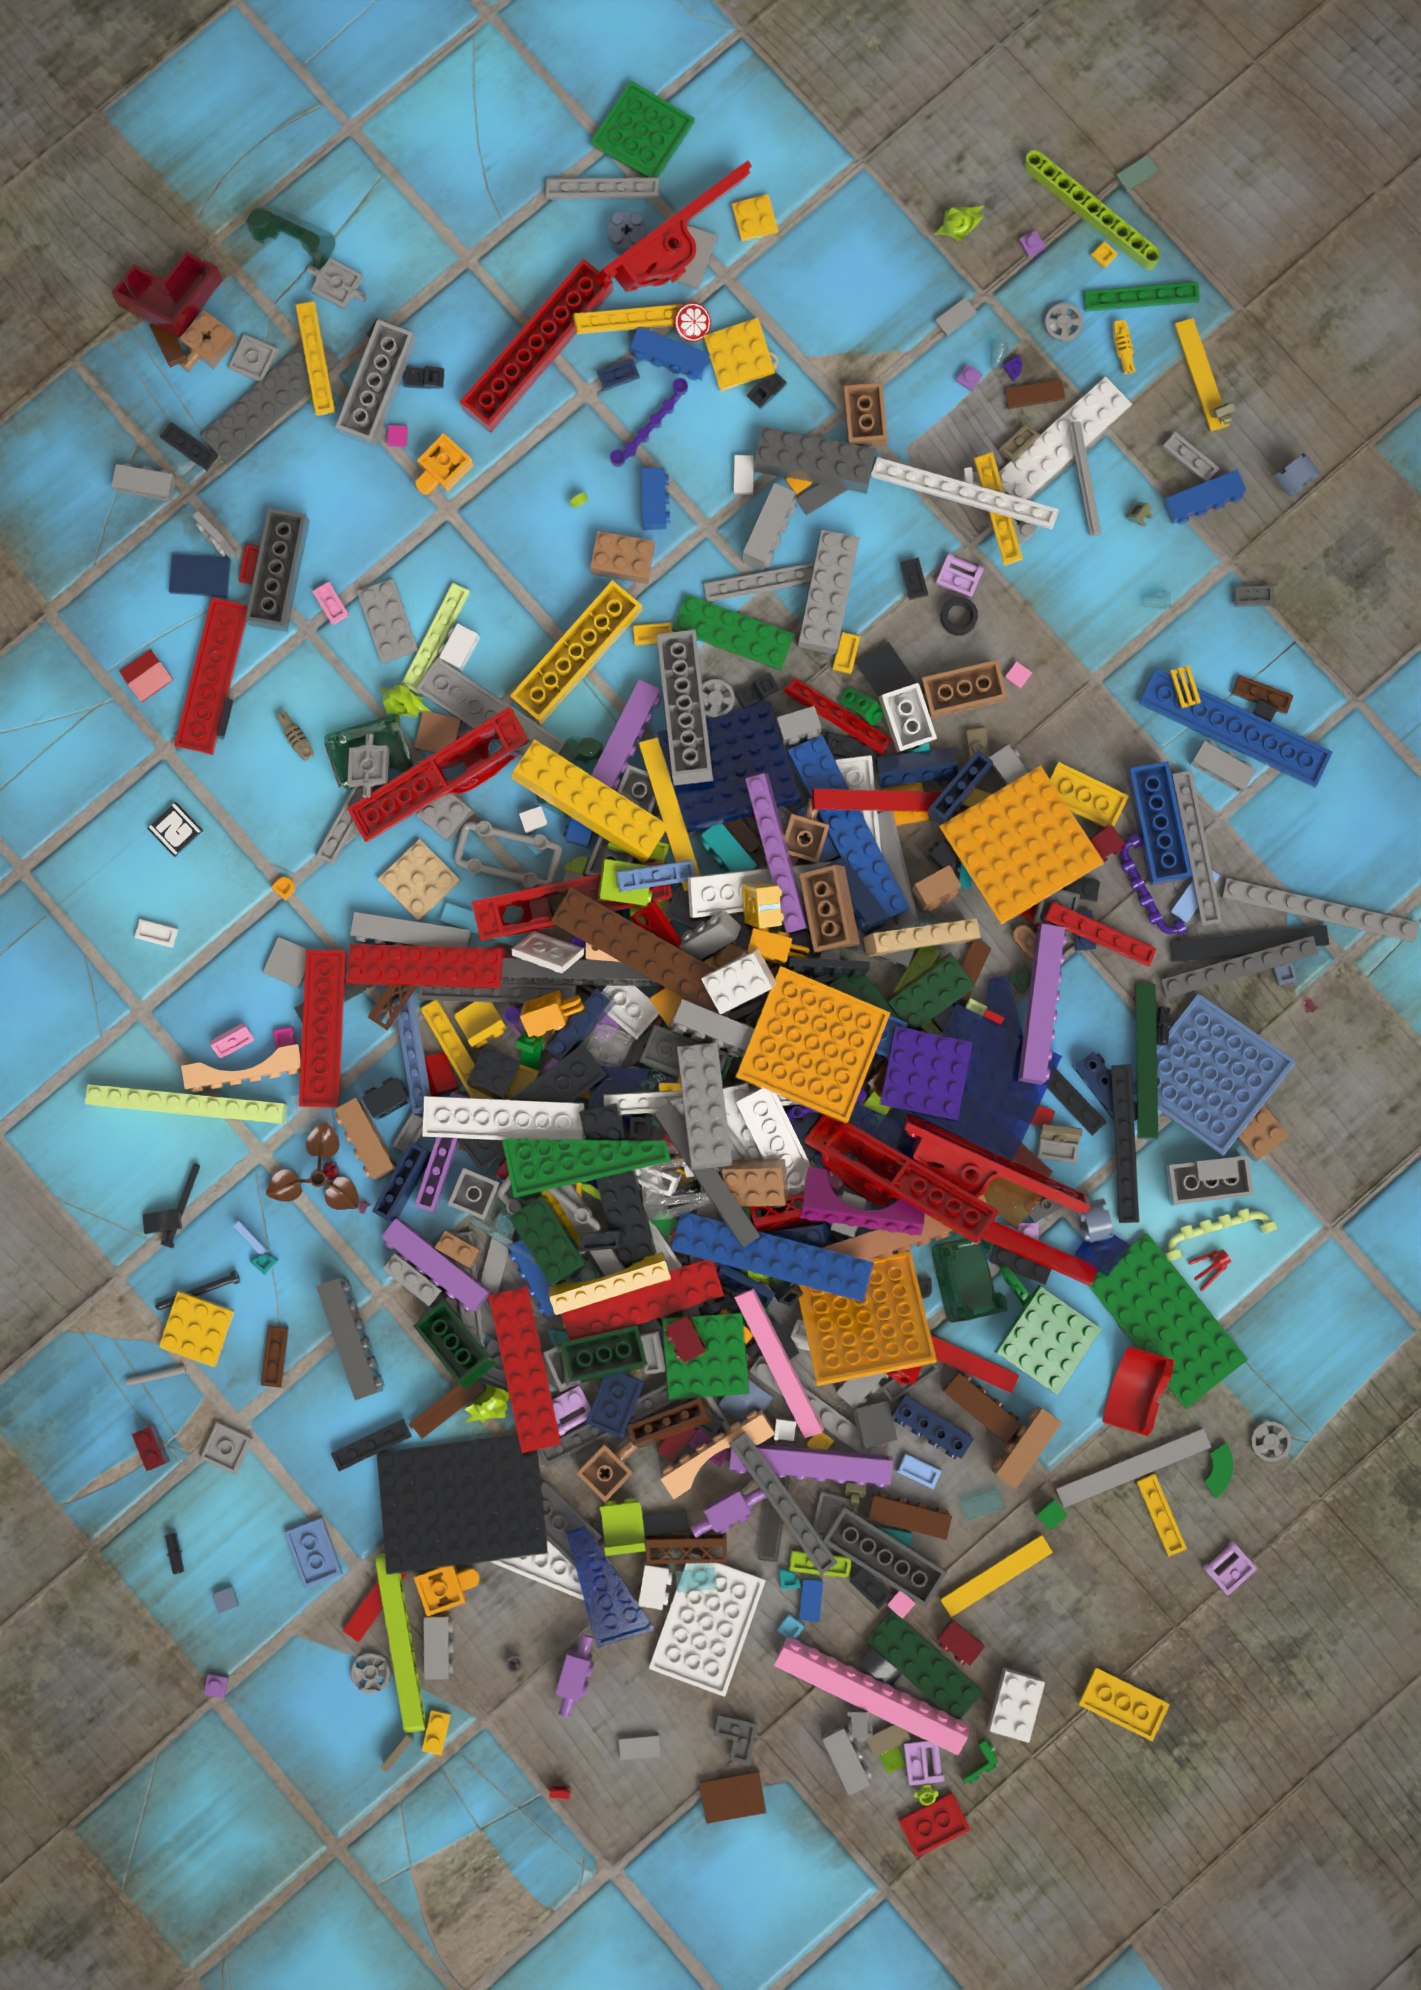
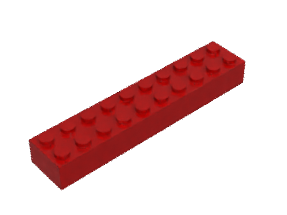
[459,258,614,433]

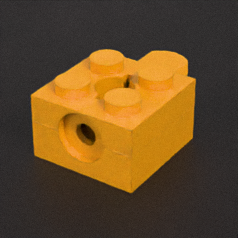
[415,433,474,495]
[747,928,810,966]
[520,989,584,1037]
[414,1566,480,1616]

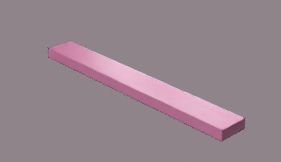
[735,1288,824,1438]

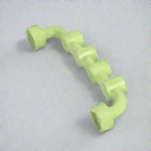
[1165,1209,1278,1261]

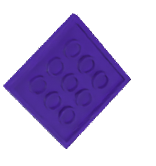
[879,1026,973,1121]

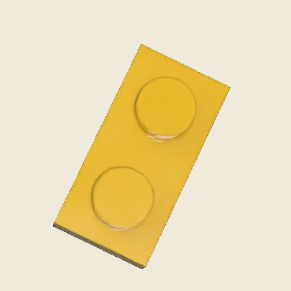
[422,1709,451,1755]

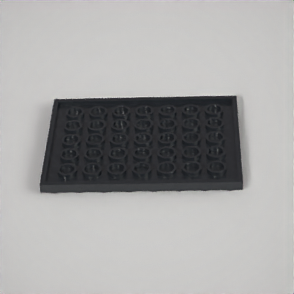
[377,1434,548,1575]

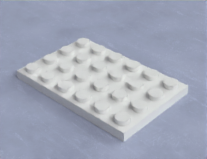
[649,1552,766,1697]

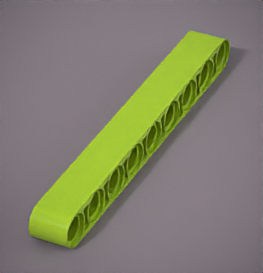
[1024,150,1161,270]
[375,1553,426,1733]

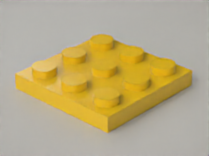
[704,318,775,391]
[159,1290,235,1367]

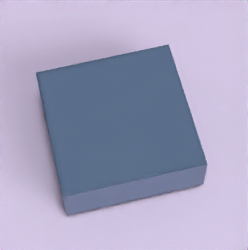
[1272,962,1298,986]
[212,1586,239,1613]

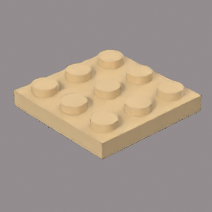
[377,839,461,921]

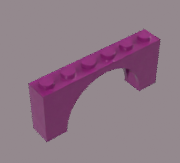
[801,1167,925,1235]

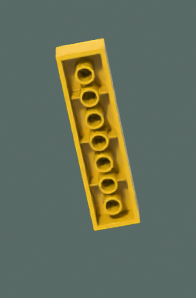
[510,580,643,726]
[510,739,669,863]

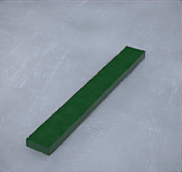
[1135,983,1159,1139]

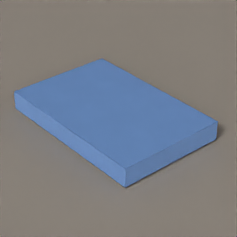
[284,1516,343,1589]

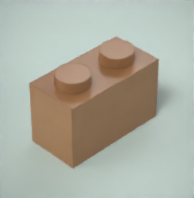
[435,1231,482,1268]

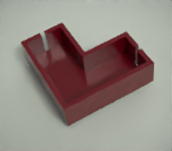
[111,251,223,337]

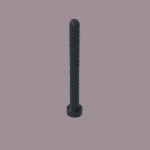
[160,1163,200,1249]
[155,1270,241,1310]

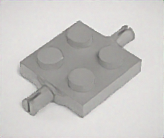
[307,258,367,310]
[347,734,389,798]

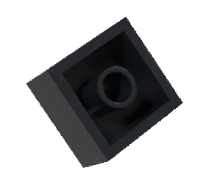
[467,1046,521,1100]
[362,1077,411,1120]

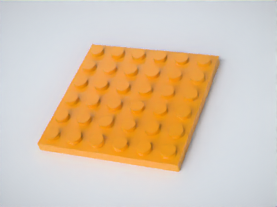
[939,765,1104,925]
[735,966,890,1123]
[799,1251,937,1386]

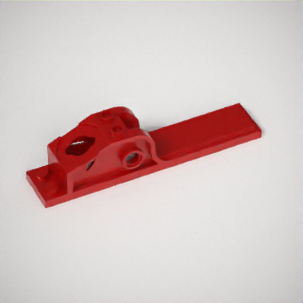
[594,160,752,292]
[347,707,530,843]
[471,861,673,941]
[903,1113,1090,1213]
[805,1114,999,1245]

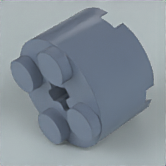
[607,211,646,255]
[1273,452,1320,497]
[1076,1198,1113,1243]

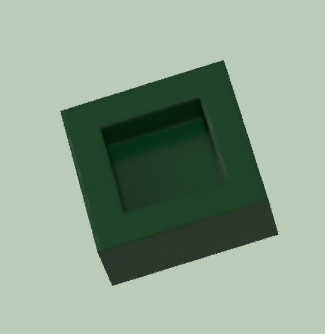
[1008,966,1031,994]

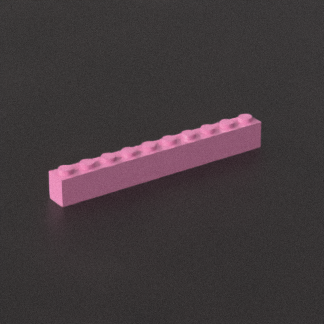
[774,1636,970,1755]

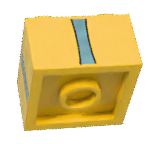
[742,881,783,928]

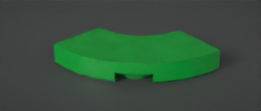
[999,1264,1030,1306]
[1203,1442,1233,1499]

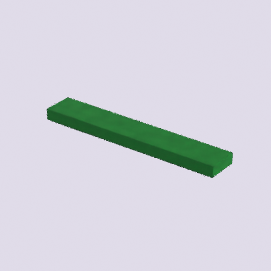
[1083,281,1200,312]

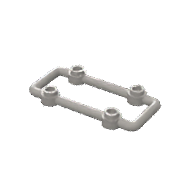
[454,821,562,889]
[498,1175,601,1254]

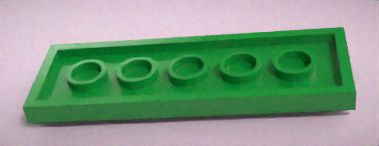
[672,594,795,671]

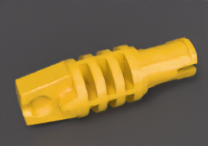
[1112,320,1136,374]

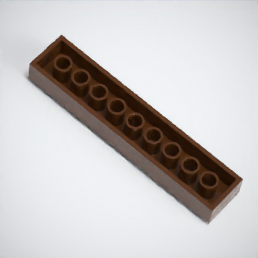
[550,887,731,1017]

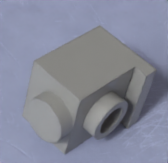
[847,1711,873,1742]

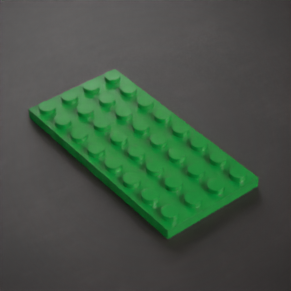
[1088,1233,1248,1409]

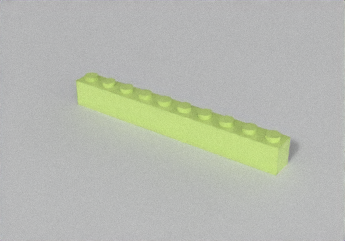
[85,1084,288,1124]

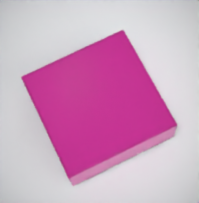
[387,425,408,447]
[273,1027,296,1050]

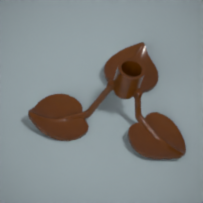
[266,1123,359,1210]

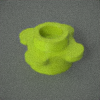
[914,1784,938,1805]

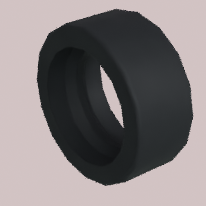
[940,597,978,636]

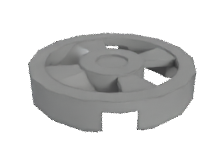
[1044,303,1083,343]
[702,679,735,719]
[1250,1421,1291,1462]
[350,1652,391,1694]

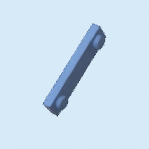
[616,860,695,892]

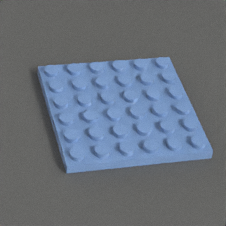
[1132,994,1296,1156]

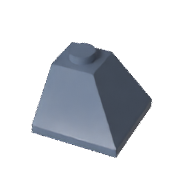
[718,1378,773,1423]

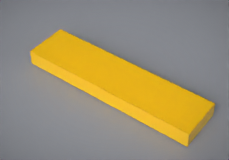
[1136,1473,1187,1557]

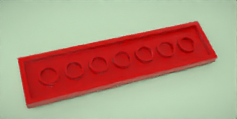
[174,597,248,755]
[346,944,504,989]
[299,950,347,1108]
[561,1259,724,1341]
[489,1286,561,1453]

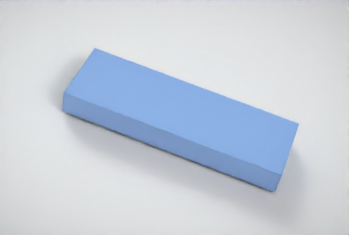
[1170,870,1220,924]

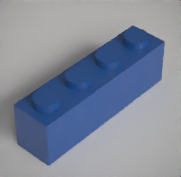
[630,327,710,381]
[1163,469,1247,524]
[508,1239,558,1317]

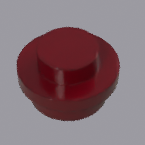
[322,1161,339,1181]

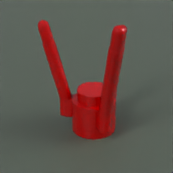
[1188,1249,1231,1291]

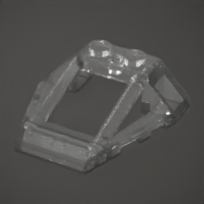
[640,1140,723,1220]

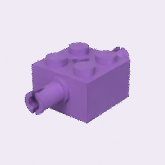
[690,1488,766,1538]
[555,1634,595,1718]

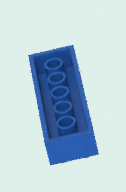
[1126,761,1192,886]

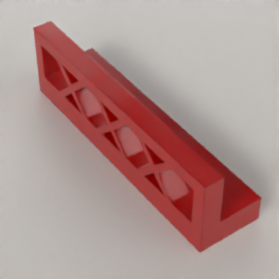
[630,900,683,951]
[749,1193,819,1233]

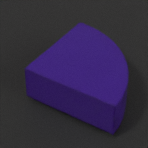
[1003,354,1022,382]

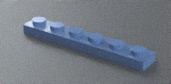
[394,995,431,1114]

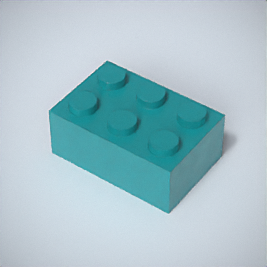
[701,820,757,873]

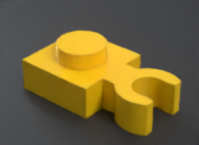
[659,1079,681,1091]

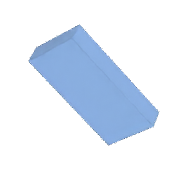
[234,1221,269,1254]
[897,1453,942,1489]

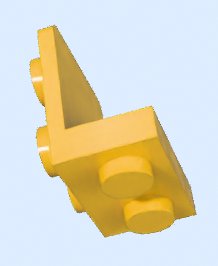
[455,1002,507,1049]

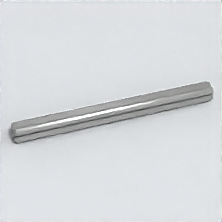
[1069,421,1101,536]

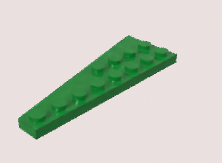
[502,1139,671,1198]

